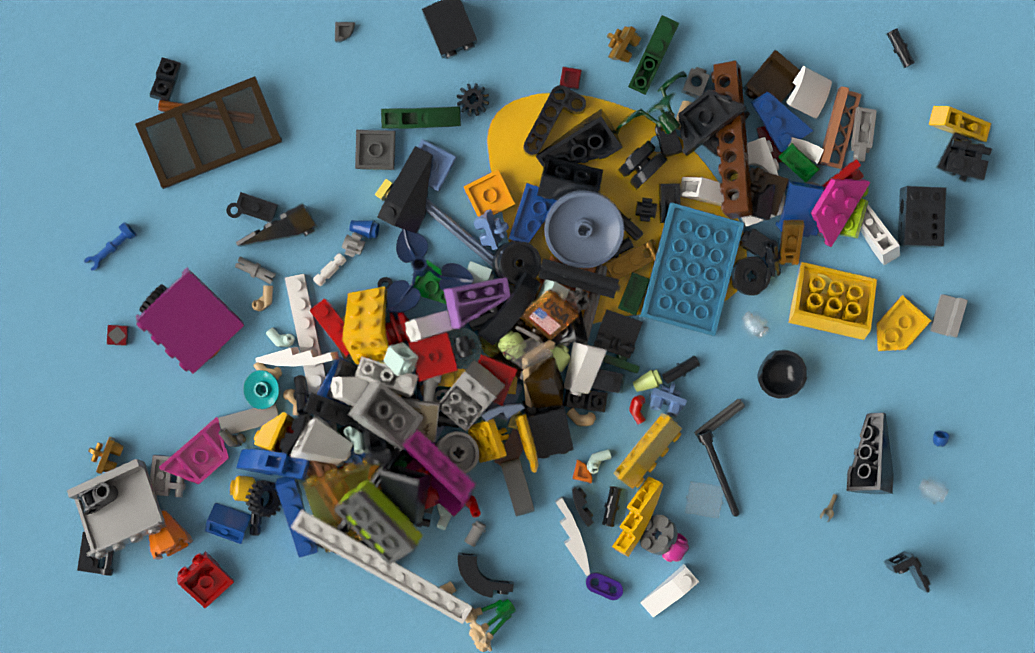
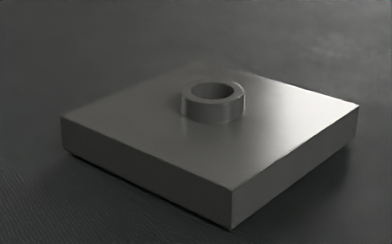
[355,130,396,170]

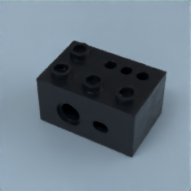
[898,186,946,248]

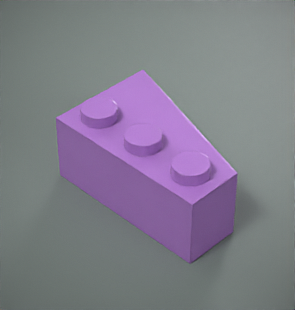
[444,277,510,329]

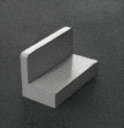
[930,294,968,338]

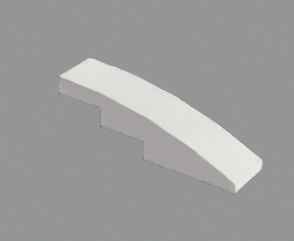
[255,347,339,366]
[555,497,590,576]

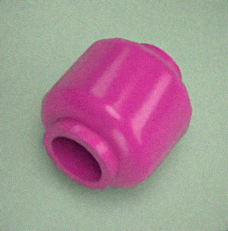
[662,533,689,562]

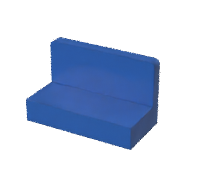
[205,503,251,544]

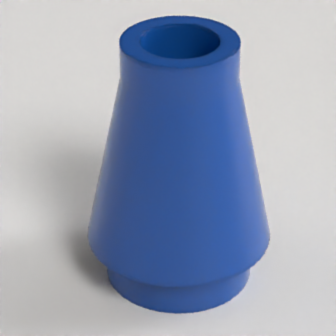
[349,220,380,239]

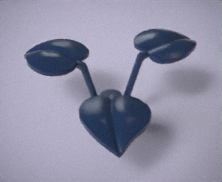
[387,229,474,313]

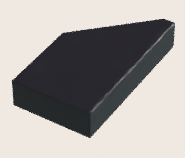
[752,184,775,220]

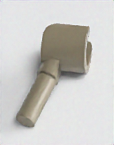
[820,494,838,522]

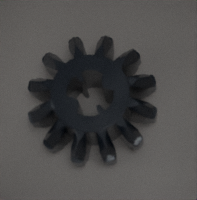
[457,83,489,117]

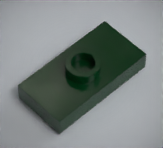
[618,272,650,316]
[602,354,640,374]

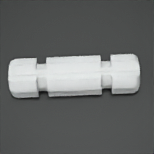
[313,253,346,286]

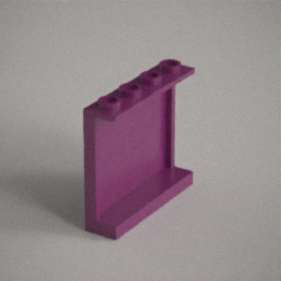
[136,267,244,374]
[403,430,476,517]

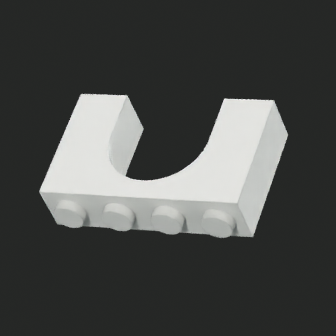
[720,137,786,227]

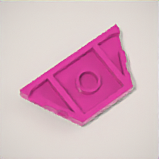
[811,179,870,247]
[158,417,229,485]

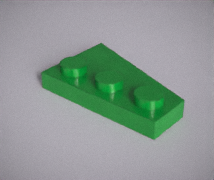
[410,260,447,304]

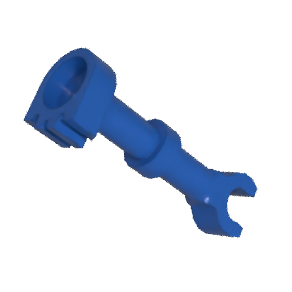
[84,222,137,271]

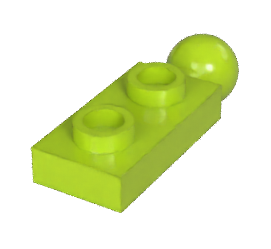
[839,187,869,239]

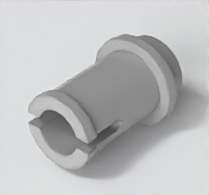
[464,520,486,547]

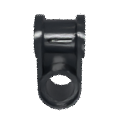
[655,125,683,158]
[77,482,118,515]

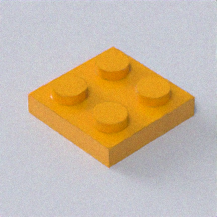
[463,169,516,217]

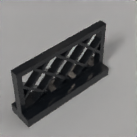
[538,258,621,299]

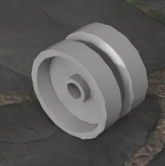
[434,431,479,474]

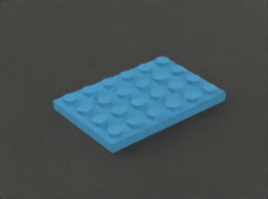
[640,203,744,336]

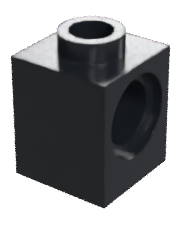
[740,228,771,258]

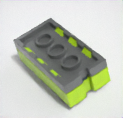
[334,479,423,565]

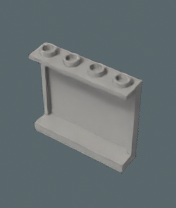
[67,459,166,559]

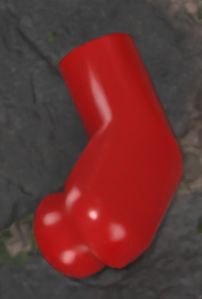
[629,395,646,425]
[465,495,481,518]

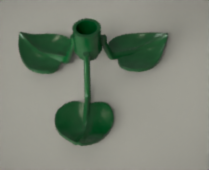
[616,71,687,135]

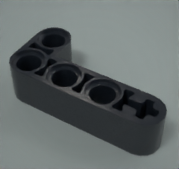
[523,85,586,157]

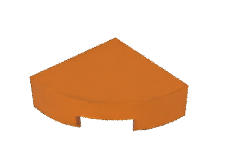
[572,460,592,483]

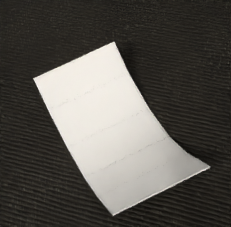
[787,138,824,164]

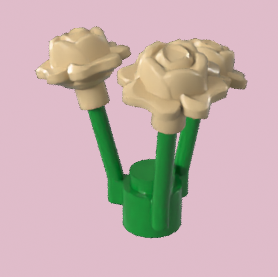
[465,599,516,652]

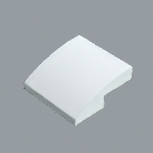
[786,66,832,119]

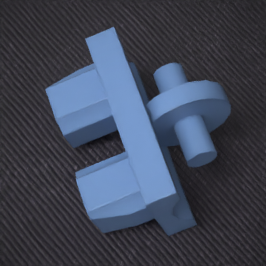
[474,209,509,250]
[649,383,687,418]

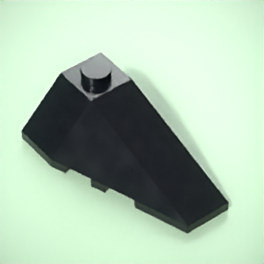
[536,109,623,167]
[377,146,433,234]
[236,203,318,247]
[846,413,894,494]

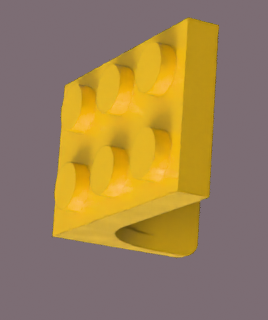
[343,286,389,365]

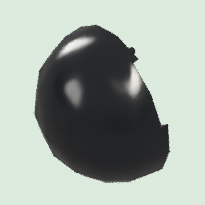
[757,349,807,399]

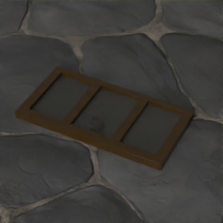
[135,76,282,189]

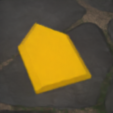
[876,295,931,351]
[515,414,539,473]

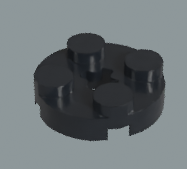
[731,257,771,296]

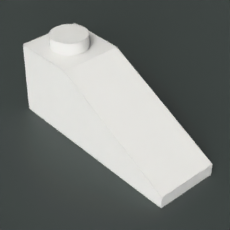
[860,205,900,265]
[640,564,699,617]

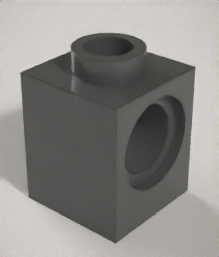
[681,67,710,99]

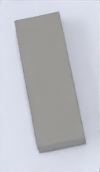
[218,403,279,434]

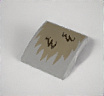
[400,397,439,442]

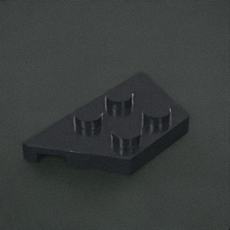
[678,89,747,156]

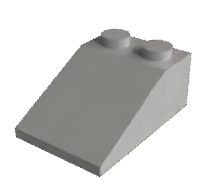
[349,382,424,450]

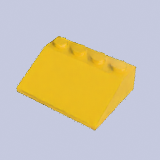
[788,262,877,340]
[613,413,682,489]

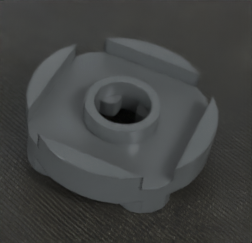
[640,515,678,555]

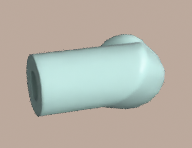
[266,327,294,347]
[344,426,364,454]
[587,449,611,474]
[437,504,452,530]

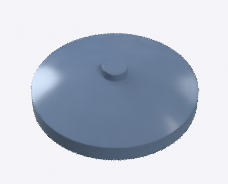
[545,190,624,268]

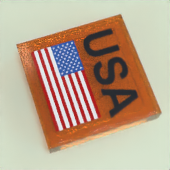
[522,289,578,340]

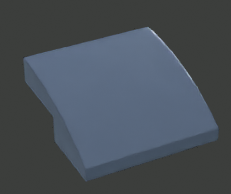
[482,403,524,422]

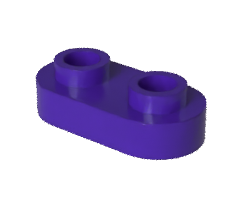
[585,572,623,600]

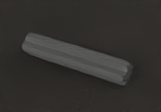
[694,399,745,437]

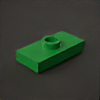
[779,143,820,182]

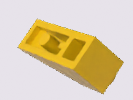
[928,106,991,142]

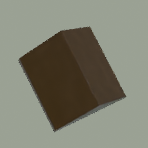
[524,356,564,408]

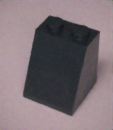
[422,0,477,59]
[522,400,574,459]
[380,465,432,525]

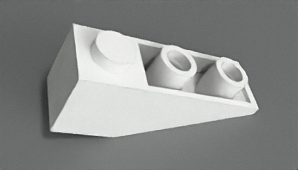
[355,357,418,398]

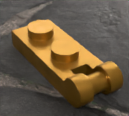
[779,220,804,265]
[605,239,657,279]

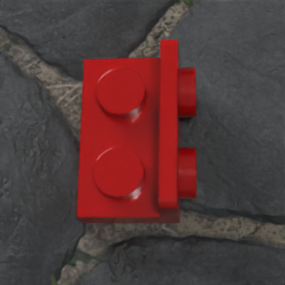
[822,159,864,188]

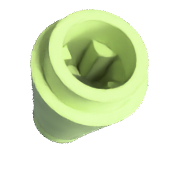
[633,369,663,392]

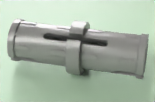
[235,256,276,285]

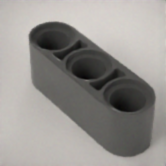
[501,458,535,517]

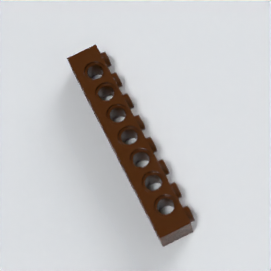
[711,60,753,219]

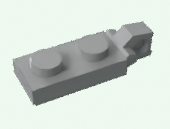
[851,107,877,163]

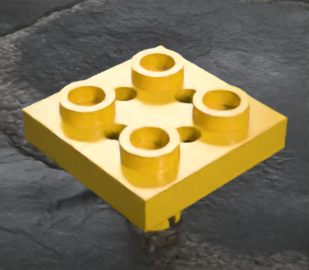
[468,418,509,463]

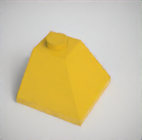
[254,412,294,453]

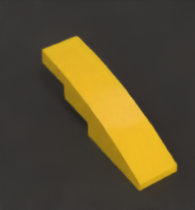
[612,476,664,557]

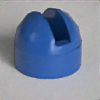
[933,430,950,447]

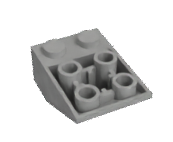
[439,360,505,431]

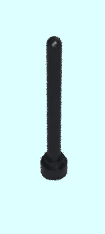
[696,429,739,517]

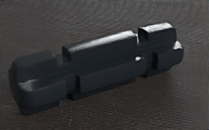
[249,498,264,536]

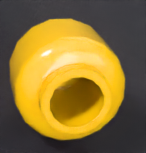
[230,475,256,502]

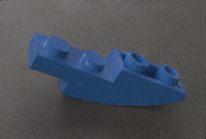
[236,449,310,481]

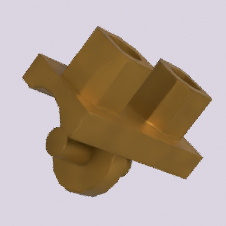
[607,26,641,62]
[88,437,124,474]

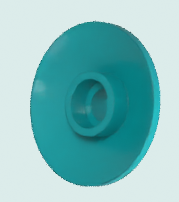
[243,370,280,409]

